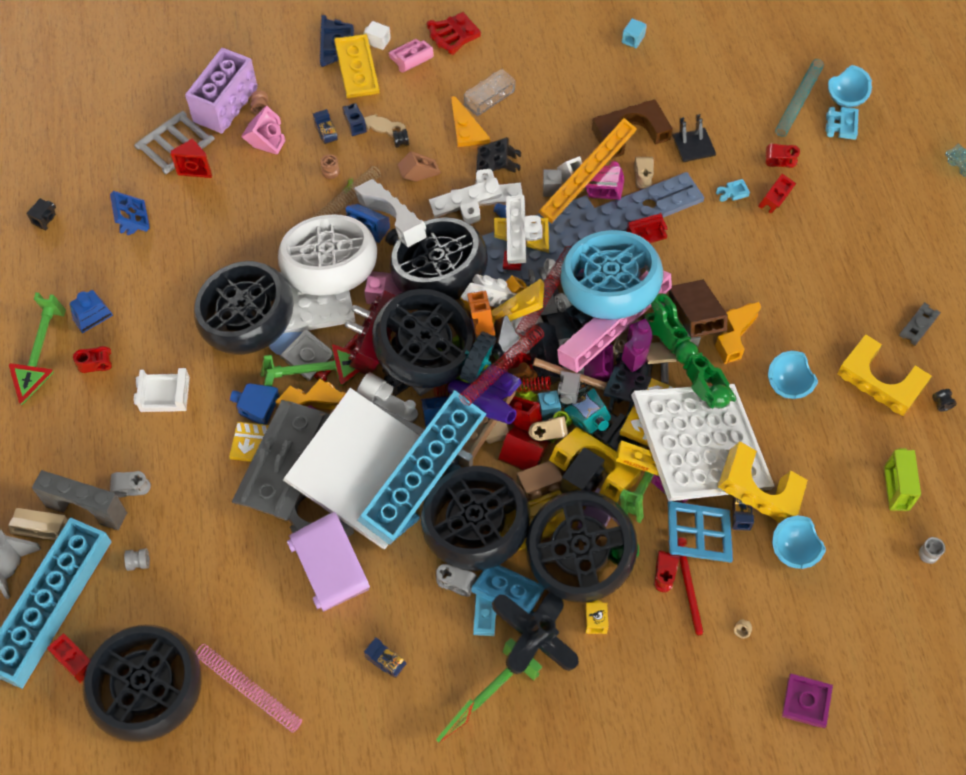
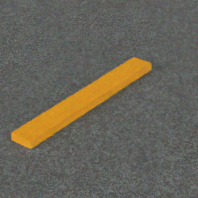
[538,118,637,224]

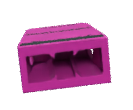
[586,161,624,200]

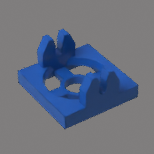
[110,191,150,235]

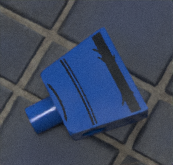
[70,290,113,334]

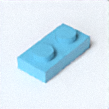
[473,594,496,636]

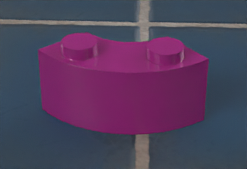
[622,319,652,372]

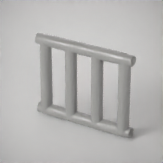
[134,111,215,175]

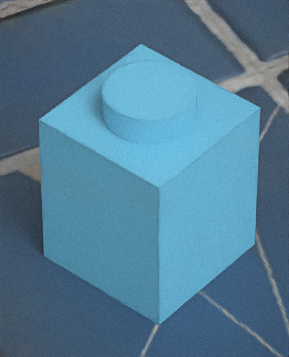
[622,18,647,48]
[537,390,561,421]

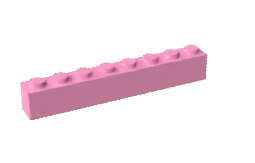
[557,270,672,373]

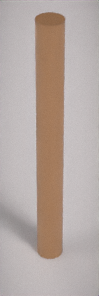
[533,358,607,390]

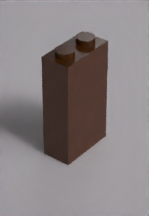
[668,279,728,338]

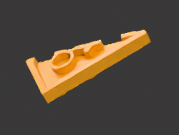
[451,96,490,147]

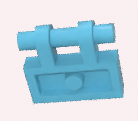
[825,107,859,140]

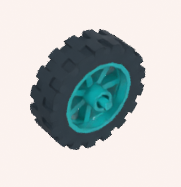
[460,331,496,385]

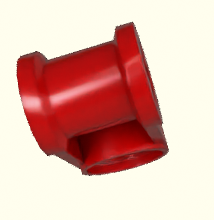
[765,144,800,168]
[73,346,112,373]
[654,550,680,593]

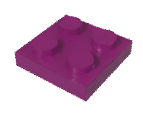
[781,673,833,729]

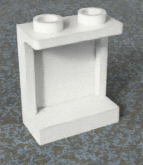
[134,368,190,412]

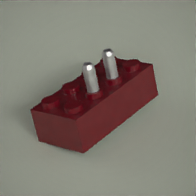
[345,290,396,375]

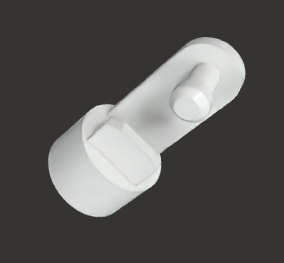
[356,372,418,422]

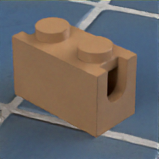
[517,461,562,501]

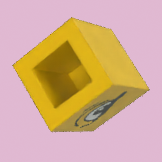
[585,600,608,634]

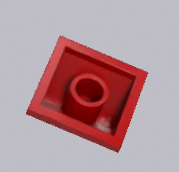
[170,138,212,178]
[498,427,550,471]

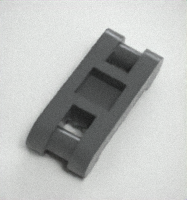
[899,302,941,346]

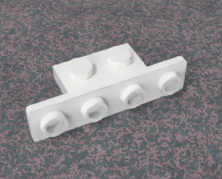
[461,274,517,307]

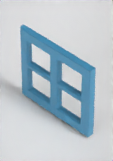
[668,501,733,563]

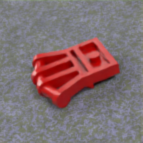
[426,12,481,55]

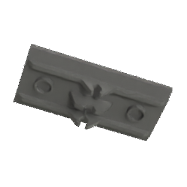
[232,400,330,522]

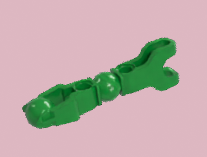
[642,293,736,409]

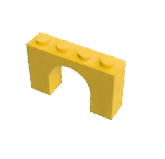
[837,334,932,416]
[549,427,642,503]
[718,441,808,523]

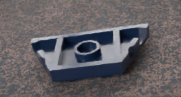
[320,15,354,67]

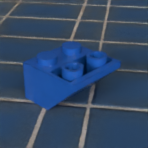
[345,204,390,243]

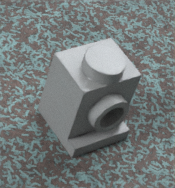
[558,371,580,404]

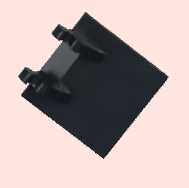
[672,114,716,162]
[476,137,521,175]
[603,366,652,418]

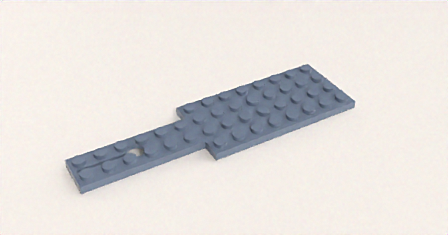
[482,172,704,287]

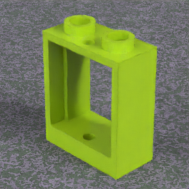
[884,448,921,511]

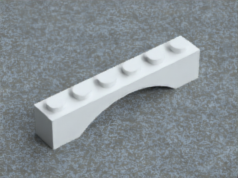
[354,179,427,247]

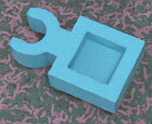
[716,179,750,202]

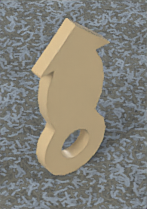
[364,114,406,138]

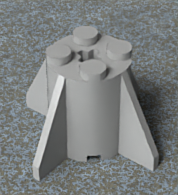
[0,529,41,599]

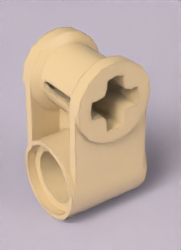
[634,157,654,190]
[529,416,568,441]

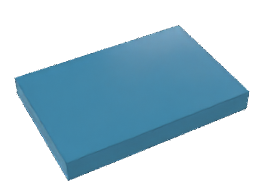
[471,565,545,614]

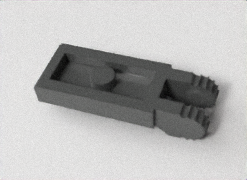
[528,267,557,316]

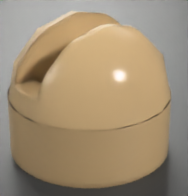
[734,619,752,638]

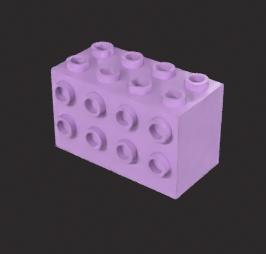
[185,48,257,134]

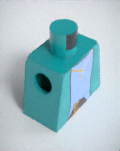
[564,388,611,434]

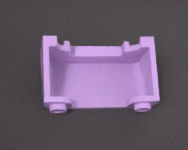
[287,512,370,612]

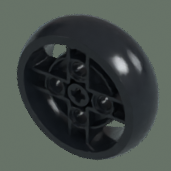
[390,218,488,300]
[194,261,294,355]
[372,289,476,388]
[421,466,531,571]
[526,490,638,602]
[83,625,202,742]

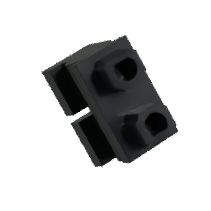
[593,412,640,452]

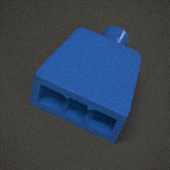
[230,384,280,425]

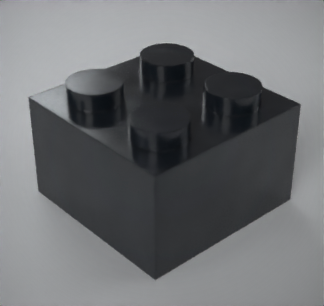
[560,447,605,494]

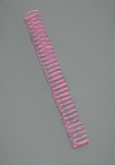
[196,644,302,732]

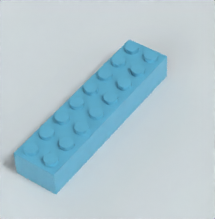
[357,390,486,545]
[0,517,112,689]

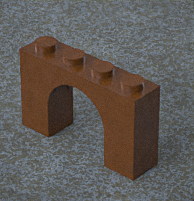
[592,99,673,159]

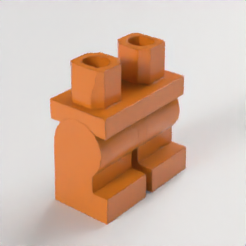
[467,291,495,338]

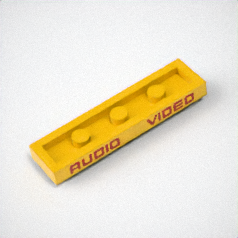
[616,440,659,476]

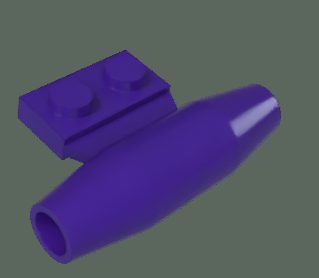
[448,364,521,424]

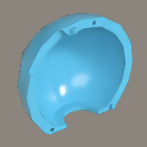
[828,65,872,108]
[768,351,818,399]
[772,515,826,569]

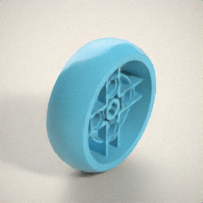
[560,230,664,320]

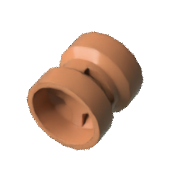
[251,90,268,114]
[320,154,339,179]

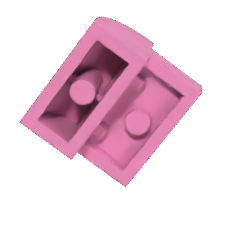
[389,39,433,72]

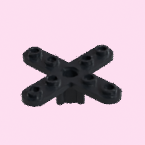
[492,593,579,674]

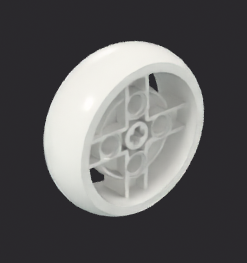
[278,215,377,295]

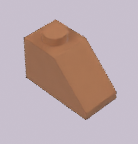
[397,151,441,182]

